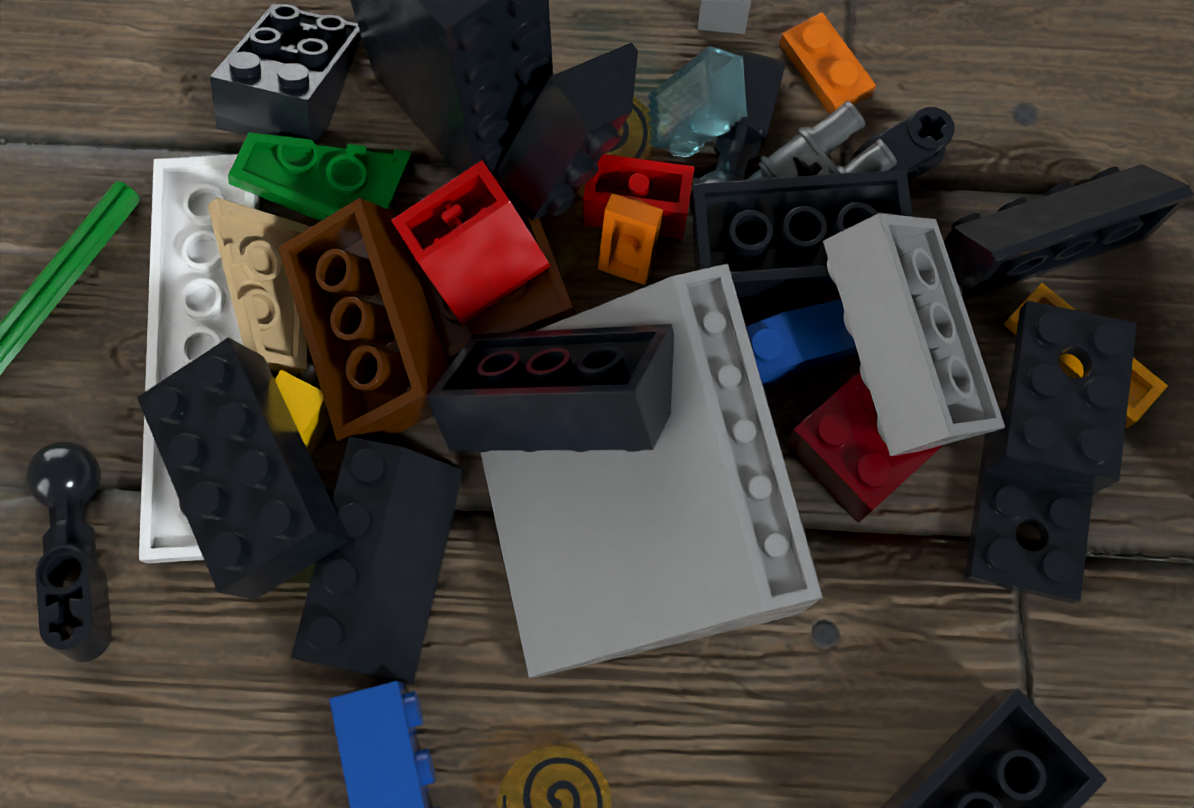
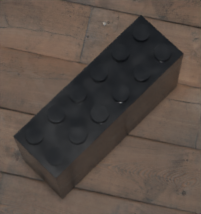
[350,0,553,181]

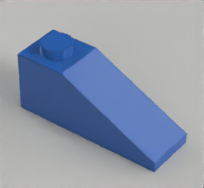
[746,299,858,390]

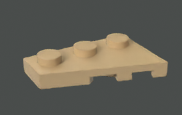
[208,197,311,375]

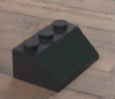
[496,42,638,221]

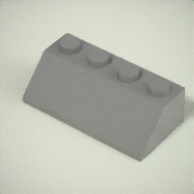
[823,213,1005,456]

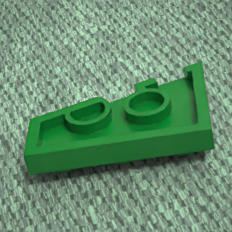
[228,132,412,221]

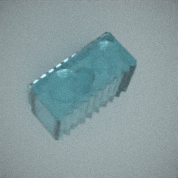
[647,46,747,157]

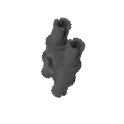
[746,100,897,180]

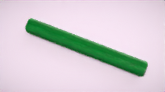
[0,181,140,375]

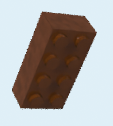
[278,198,449,442]

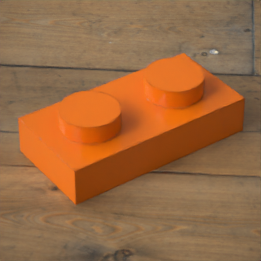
[779,12,876,114]
[598,193,663,286]

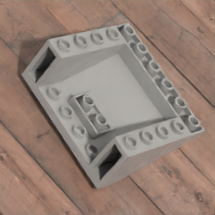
[481,264,823,679]

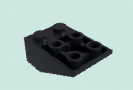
[210,4,361,144]

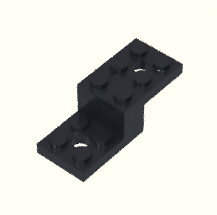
[964,301,1137,603]

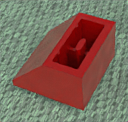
[391,160,551,325]

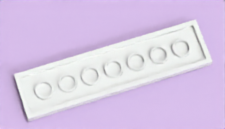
[139,154,260,564]

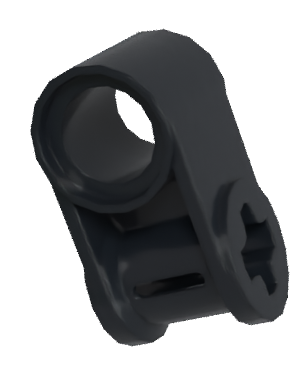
[852,107,955,184]

